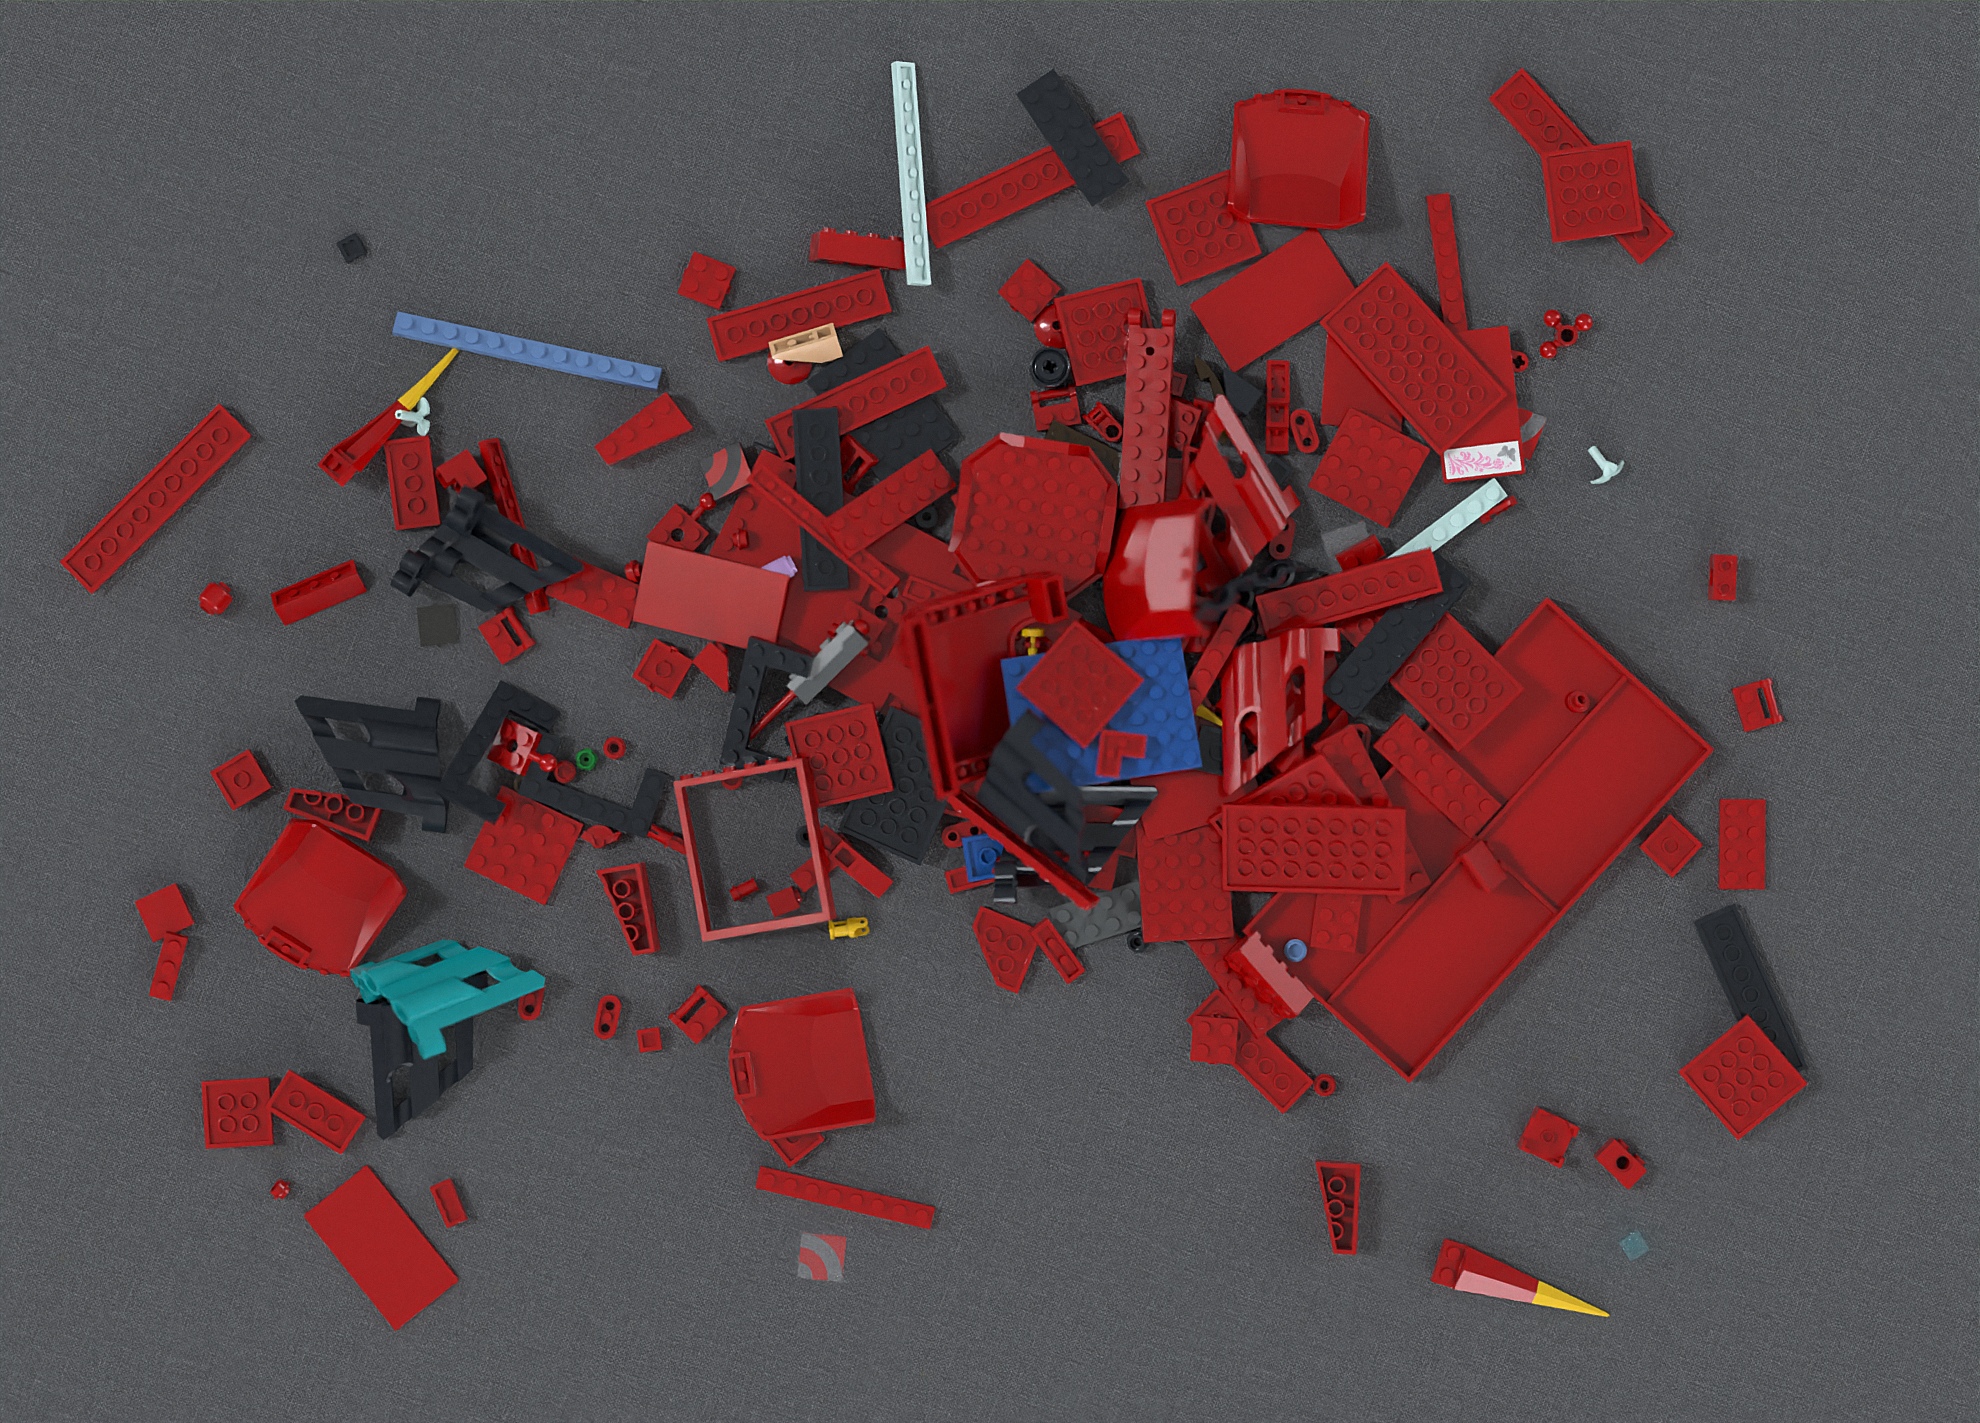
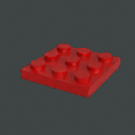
[201,1077,274,1149]

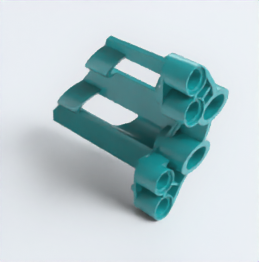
[350,939,545,1060]

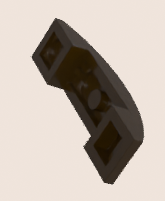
[1193,357,1228,445]

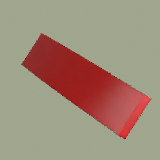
[1265,360,1290,454]

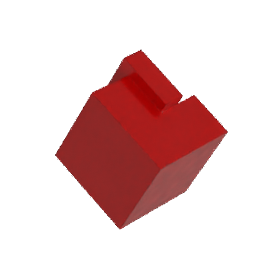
[435,449,488,494]

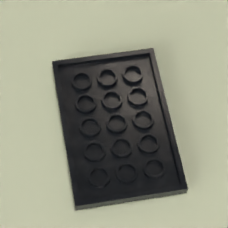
[807,328,959,482]
[838,706,949,866]

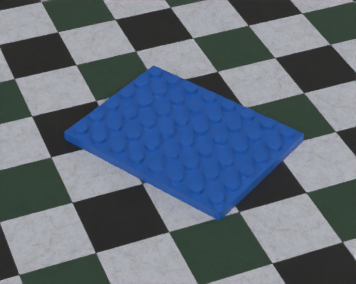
[1000,638,1202,793]

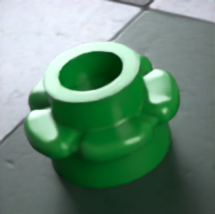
[575,748,598,770]

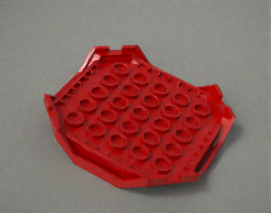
[948,433,1118,602]

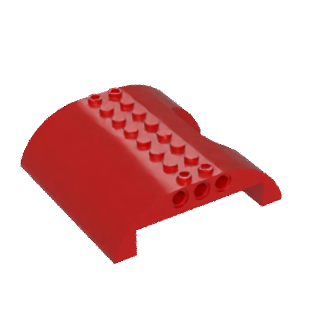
[902,574,1069,800]

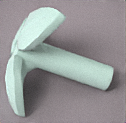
[395,397,430,436]
[1588,445,1624,484]

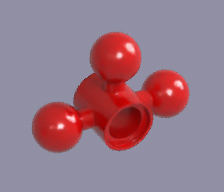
[1539,309,1593,359]

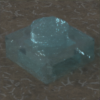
[1618,1230,1650,1261]

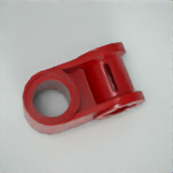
[1082,401,1122,443]

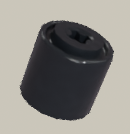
[1029,347,1070,390]

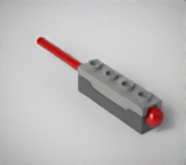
[749,620,872,742]

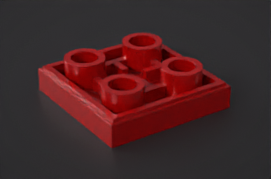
[135,883,195,943]

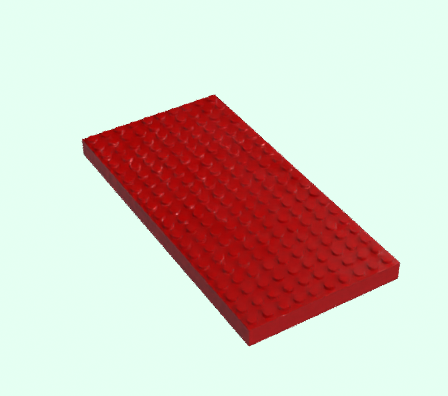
[1241,597,1714,1083]

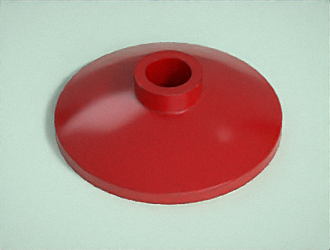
[1034,304,1065,349]
[767,351,812,385]

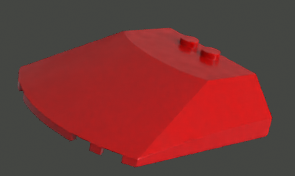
[1228,89,1369,230]
[1103,497,1216,642]
[233,818,408,977]
[729,987,876,1141]

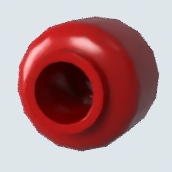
[198,582,233,616]

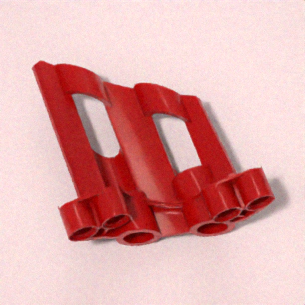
[1177,395,1301,593]
[1215,628,1341,795]

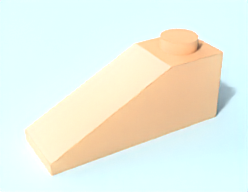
[768,323,843,363]

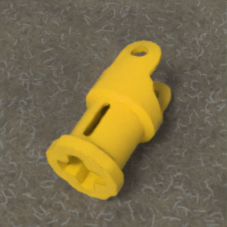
[828,917,870,940]

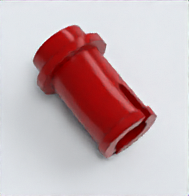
[729,878,759,902]

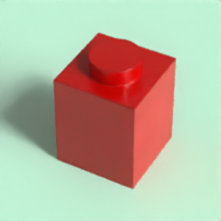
[766,886,802,918]

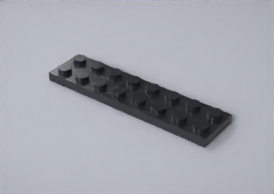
[792,407,849,591]
[1323,553,1472,720]
[1693,903,1808,1072]

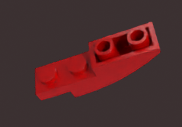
[821,824,894,898]

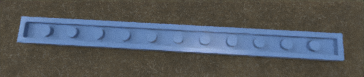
[392,312,662,392]

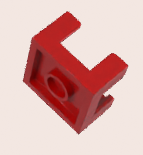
[1516,1106,1580,1169]

